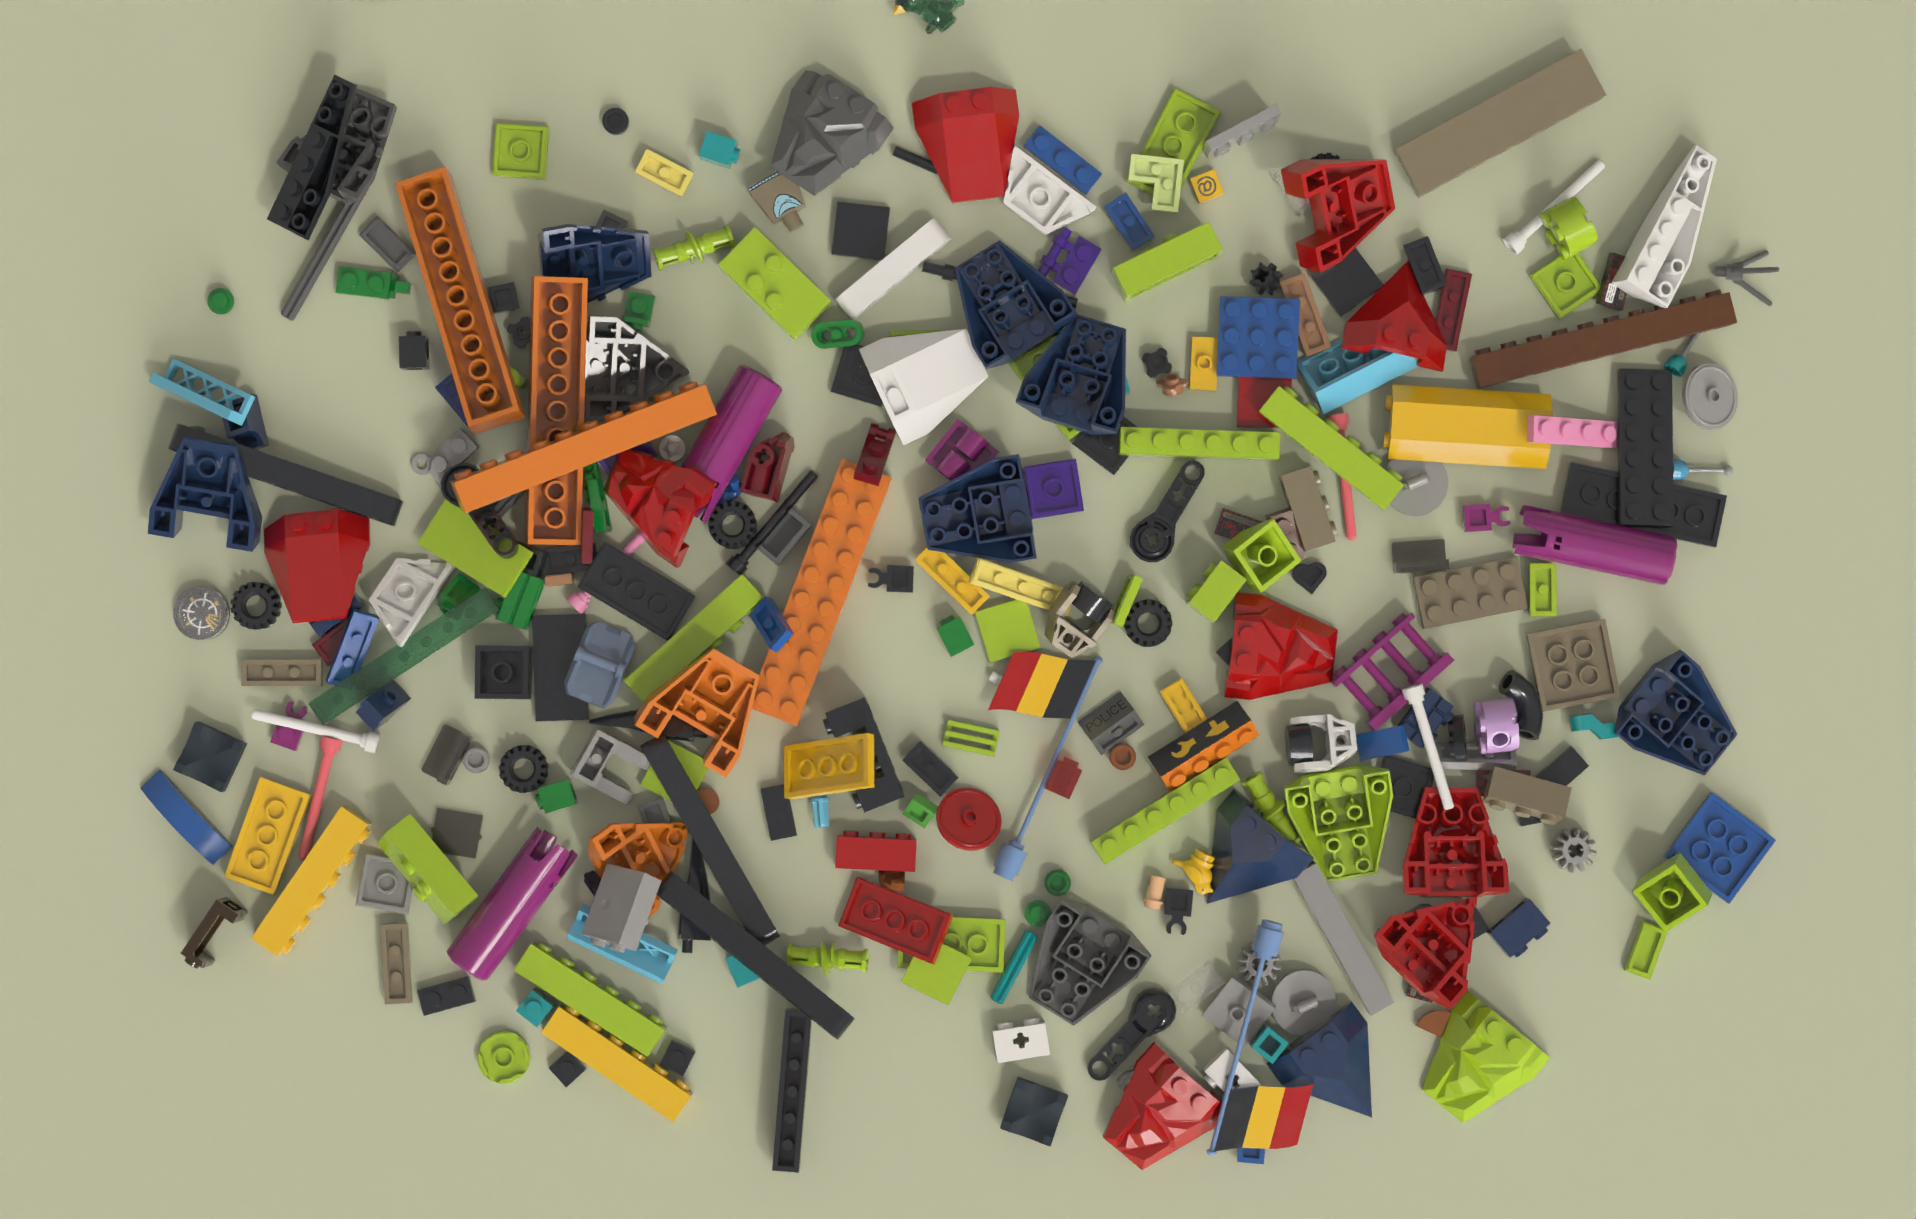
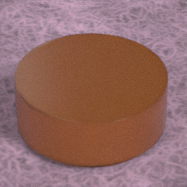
[1109,743,1136,770]
[698,788,720,814]

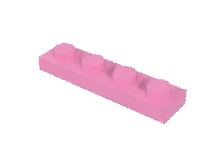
[1527,415,1618,448]

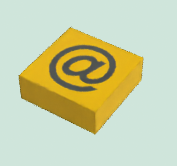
[1189,169,1224,204]

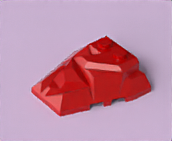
[603,448,717,568]
[1224,592,1338,700]
[1402,787,1509,898]
[1102,1042,1223,1170]

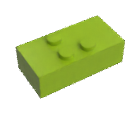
[1111,221,1223,302]
[718,227,832,342]
[377,814,478,925]

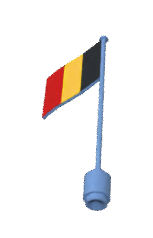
[987,652,1103,881]
[1206,919,1314,1156]

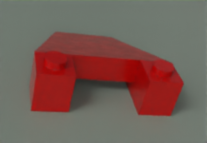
[1281,159,1395,273]

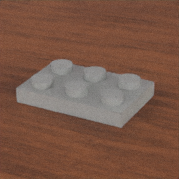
[1203,103,1281,158]

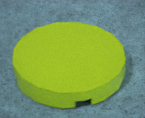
[477,1031,531,1084]

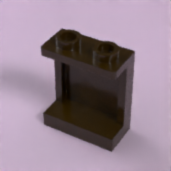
[180,897,248,969]

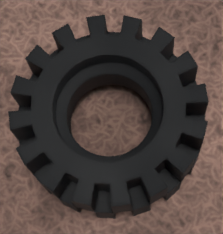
[708,501,757,549]
[230,582,282,630]
[1124,599,1173,647]
[499,745,549,793]

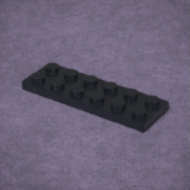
[1617,368,1674,528]
[1560,462,1727,548]

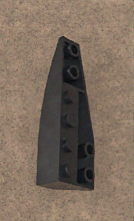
[267,74,357,240]

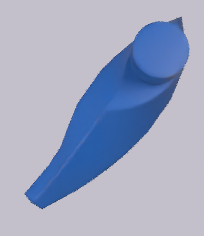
[717,475,742,505]

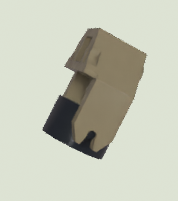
[1044,580,1116,658]

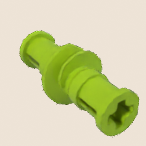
[652,224,735,271]
[1241,771,1302,843]
[787,941,869,975]

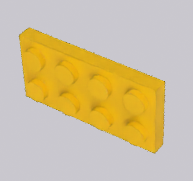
[784,733,874,799]
[224,777,311,895]

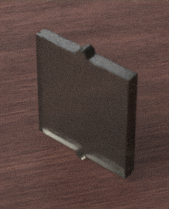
[431,808,483,859]

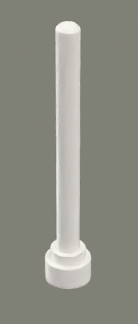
[1503,160,1605,255]
[1402,684,1454,810]
[251,709,380,753]

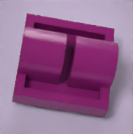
[925,419,999,480]

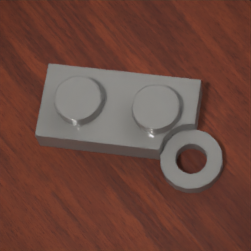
[411,428,479,484]

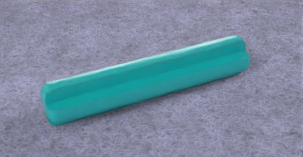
[990,930,1038,1004]

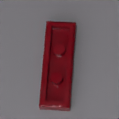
[1435,268,1472,352]

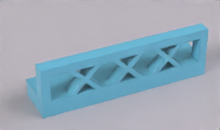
[149,358,255,426]
[566,904,678,984]

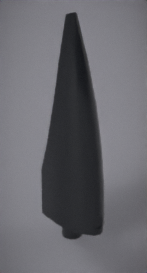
[589,710,708,742]
[678,838,711,953]

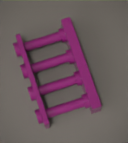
[1331,613,1455,731]

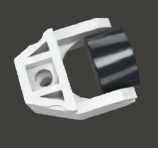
[1285,714,1357,773]

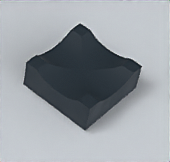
[173,721,247,792]
[1000,1077,1068,1147]

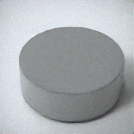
[463,747,490,773]

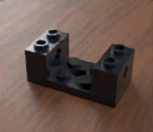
[823,697,905,813]

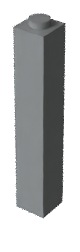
[1293,862,1394,1016]

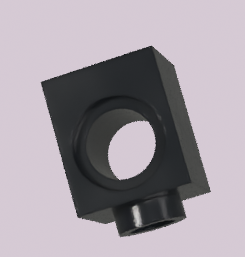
[399,331,430,370]

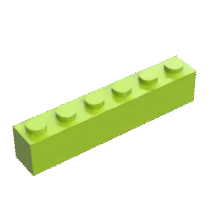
[1258,386,1404,510]
[1118,427,1280,461]
[624,574,764,702]
[1090,757,1240,865]
[513,941,667,1057]

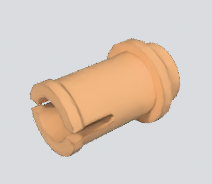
[1142,875,1166,910]

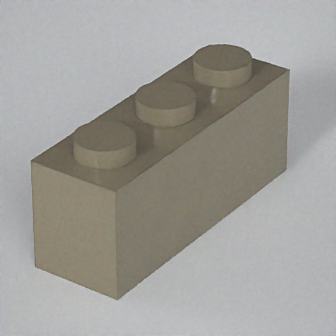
[1279,466,1338,552]
[1482,766,1572,825]

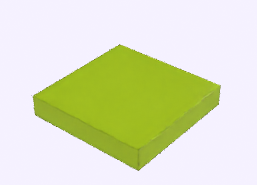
[492,123,549,180]
[1529,253,1601,320]
[975,599,1041,663]
[640,739,709,802]
[901,943,972,1006]

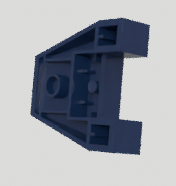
[147,436,262,552]

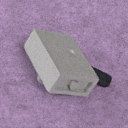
[582,864,661,953]

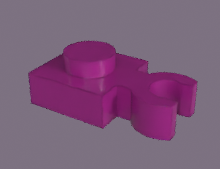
[1463,504,1510,532]
[270,701,308,751]

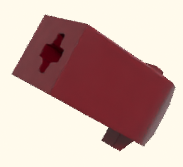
[740,432,795,502]

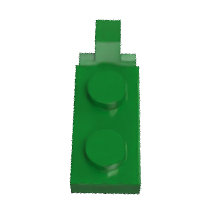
[335,266,411,300]
[583,461,612,533]

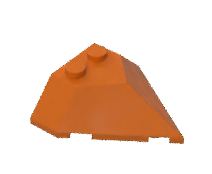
[588,822,689,917]

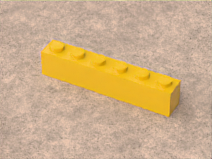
[251,805,371,956]
[541,1004,693,1122]

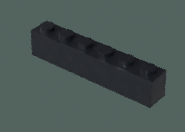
[772,1008,812,1173]

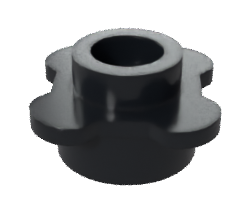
[507,316,530,348]
[1142,348,1172,378]

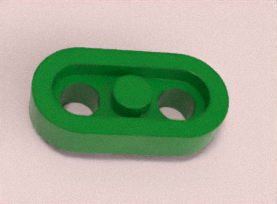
[811,319,865,349]

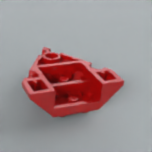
[1341,261,1447,372]
[1374,896,1478,1010]

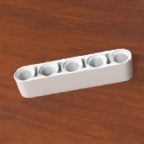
[835,218,951,319]

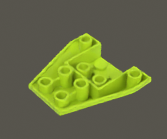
[1284,765,1393,882]

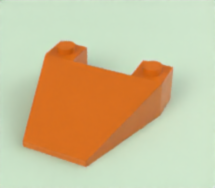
[634,648,760,778]

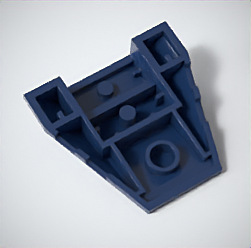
[538,224,652,303]

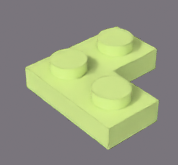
[1128,154,1184,213]

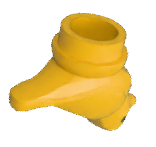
[1172,848,1215,895]

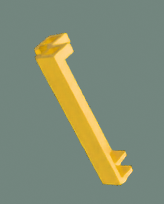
[1383,384,1553,469]

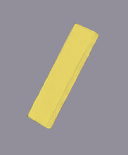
[968,558,1072,617]

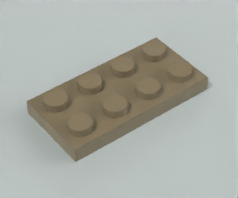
[1413,557,1528,629]

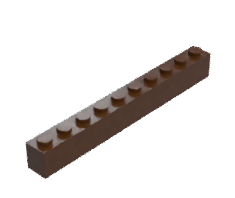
[1469,289,1737,389]

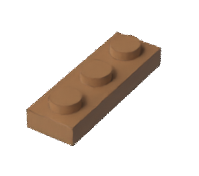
[1280,273,1332,357]

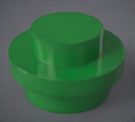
[207,288,234,315]
[1044,869,1071,896]
[1025,900,1051,927]

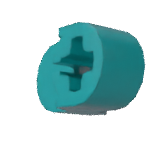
[1569,714,1618,739]

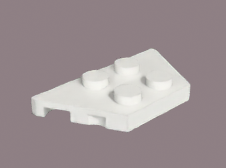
[1003,146,1097,236]
[369,558,455,647]

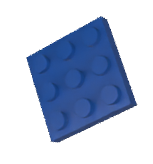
[1217,296,1300,379]
[1663,792,1776,904]

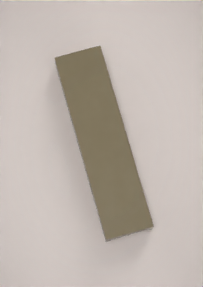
[1394,49,1606,198]

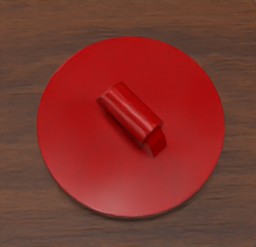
[936,788,1002,851]

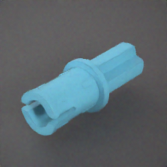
[809,794,830,828]

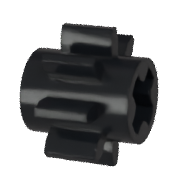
[1249,262,1283,296]

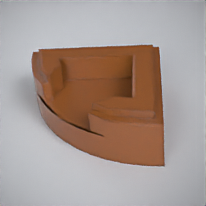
[878,870,905,892]
[1415,1010,1451,1037]

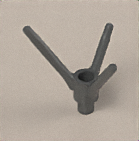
[1715,251,1779,306]

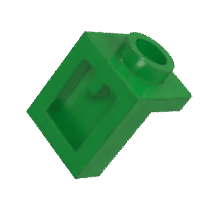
[622,291,655,331]
[437,573,480,620]

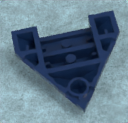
[1207,789,1314,904]
[1266,1001,1372,1118]

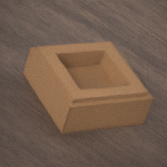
[545,573,575,587]

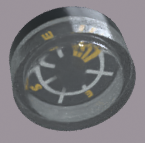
[173,587,230,640]

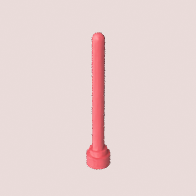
[1327,413,1357,540]
[299,736,343,861]

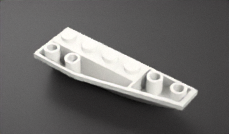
[1612,145,1717,308]

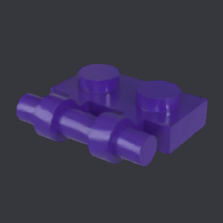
[1038,227,1102,295]

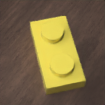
[635,149,694,198]

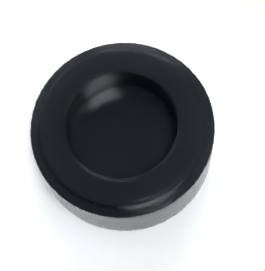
[602,108,629,135]

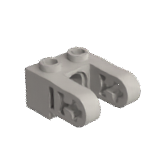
[570,726,650,805]

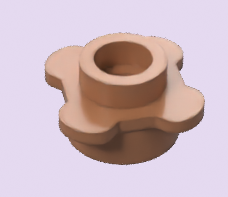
[1156,373,1188,396]

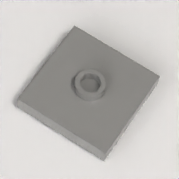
[355,853,413,915]
[1202,974,1276,1047]

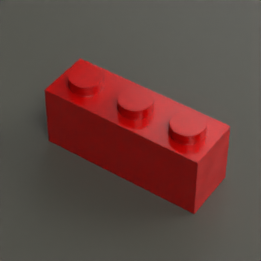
[835,831,917,872]

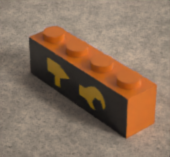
[1148,701,1259,792]

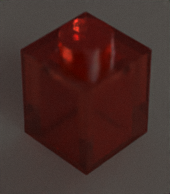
[1045,757,1082,799]

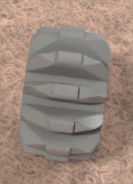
[1551,827,1597,873]
[1236,941,1281,985]

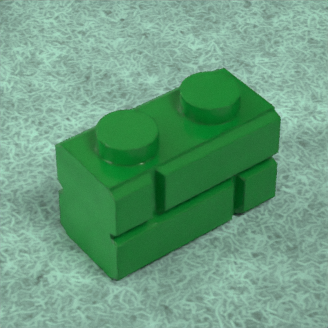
[493,572,545,630]

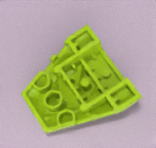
[1421,991,1550,1123]

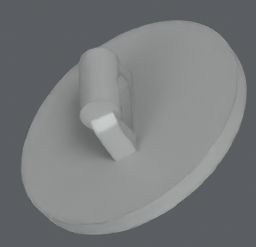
[1682,363,1738,430]
[1385,459,1448,516]
[1270,969,1336,1036]

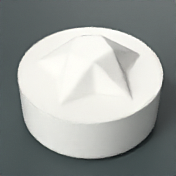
[659,435,686,462]

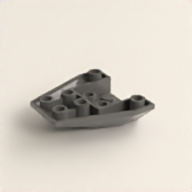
[1029,899,1152,1026]

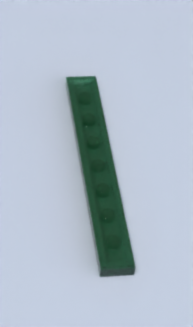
[308,587,500,725]

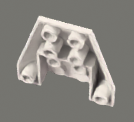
[859,329,988,445]

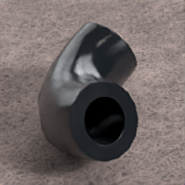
[1499,670,1543,740]

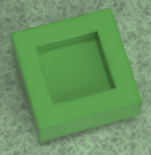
[903,793,938,829]

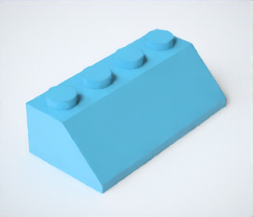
[1297,339,1418,414]

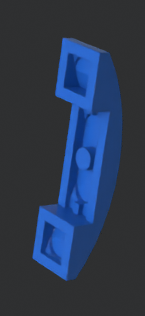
[140,770,233,865]

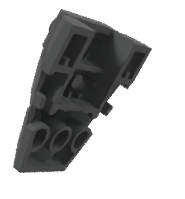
[770,70,894,196]
[276,88,397,205]

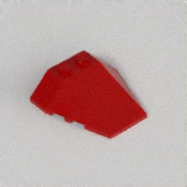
[911,87,1019,204]
[264,509,371,623]

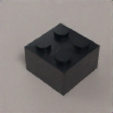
[474,645,532,699]

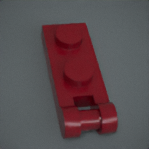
[853,422,896,486]

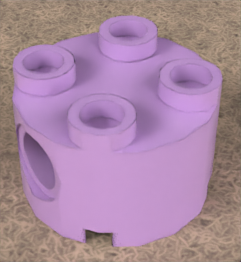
[1474,698,1519,754]

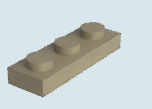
[241,659,323,686]
[380,923,413,1005]

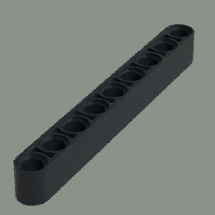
[168,423,403,526]
[640,733,780,945]
[657,871,855,1040]

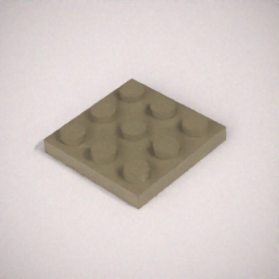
[1526,619,1621,712]

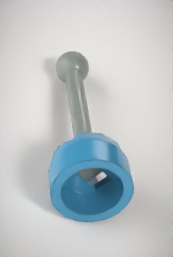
[1673,459,1733,480]

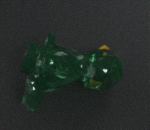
[893,0,965,34]

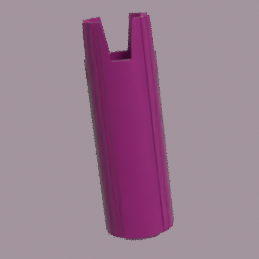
[680,365,783,523]
[1512,505,1677,585]
[447,827,578,981]

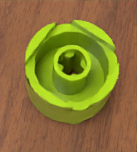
[1539,196,1598,260]

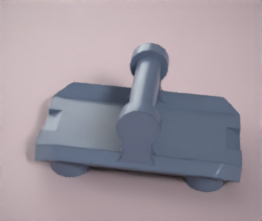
[564,622,636,709]

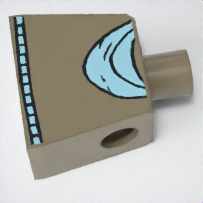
[747,171,806,232]

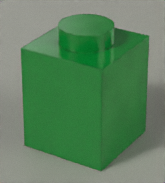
[937,615,974,657]
[535,778,578,814]

